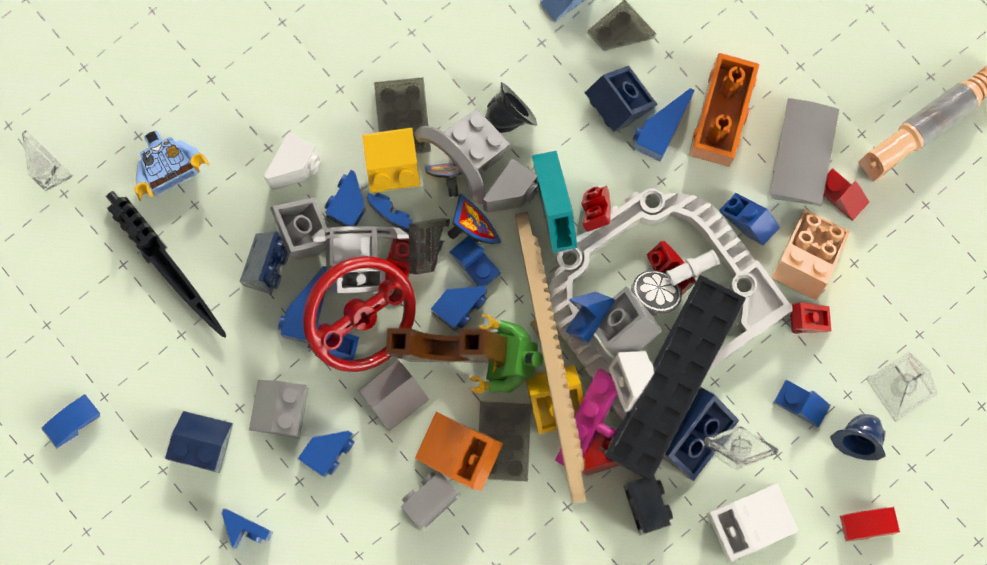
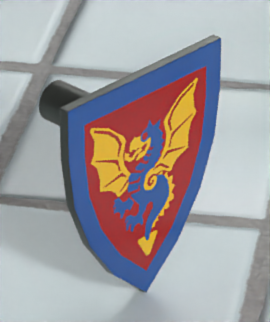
[425,162,462,197]
[447,194,501,244]

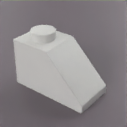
[609,351,654,411]

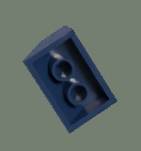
[663,387,739,481]

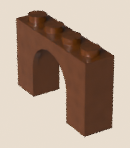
[386,328,507,363]

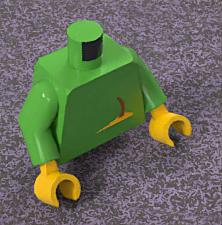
[469,314,543,394]

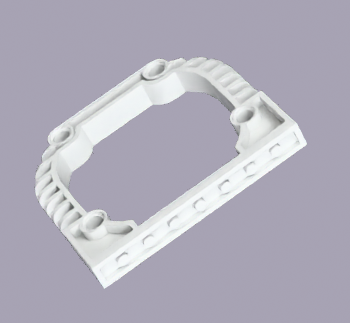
[549,188,792,423]

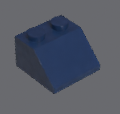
[584,66,658,132]
[165,411,233,473]

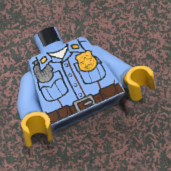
[134,131,210,201]

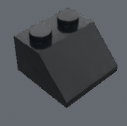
[623,475,673,536]

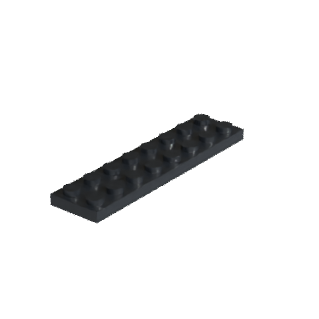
[605,275,746,481]

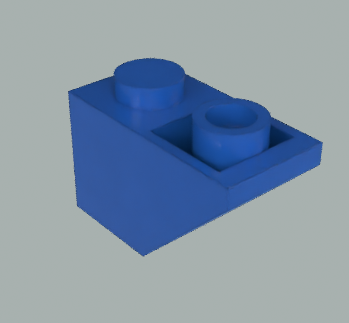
[325,170,366,226]
[719,193,780,246]
[431,286,488,332]
[297,431,355,478]

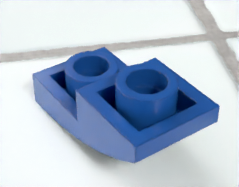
[367,193,414,234]
[42,394,100,449]

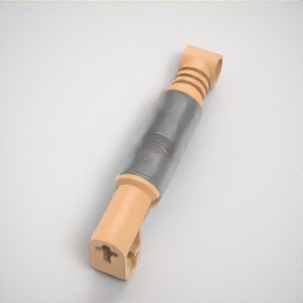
[858,65,987,182]

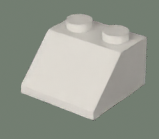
[263,132,321,190]

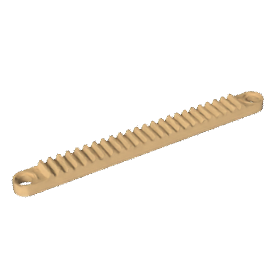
[515,212,586,504]

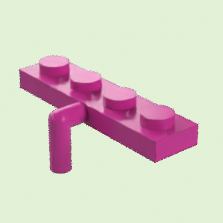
[555,369,619,467]

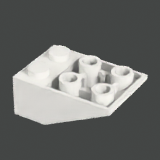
[706,483,798,562]

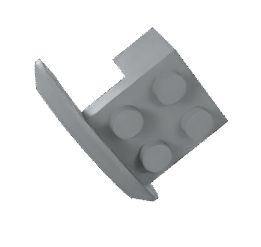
[414,108,510,204]
[311,226,409,293]

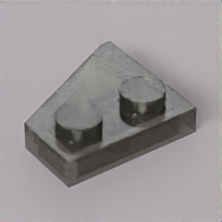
[587,0,656,51]
[409,218,450,275]

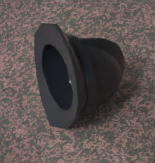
[485,82,537,133]

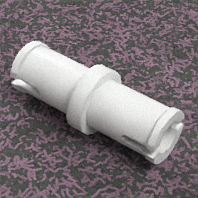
[666,250,719,286]

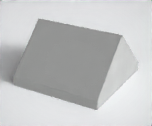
[358,360,430,431]

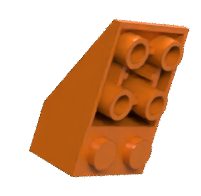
[415,412,503,491]

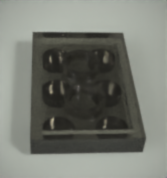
[374,77,431,153]
[479,401,531,482]

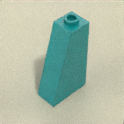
[532,150,578,253]

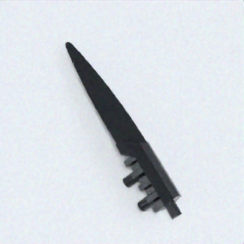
[106,191,226,338]

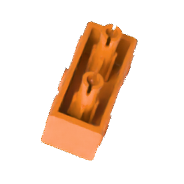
[689,53,760,167]

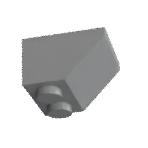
[483,158,538,213]
[270,197,327,259]
[596,286,662,357]
[249,380,309,438]
[401,472,460,531]

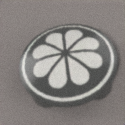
[631,270,682,316]

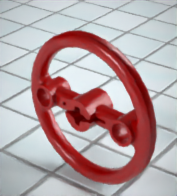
[303,256,416,372]

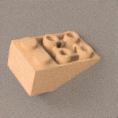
[771,209,850,300]

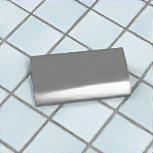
[770,98,839,206]

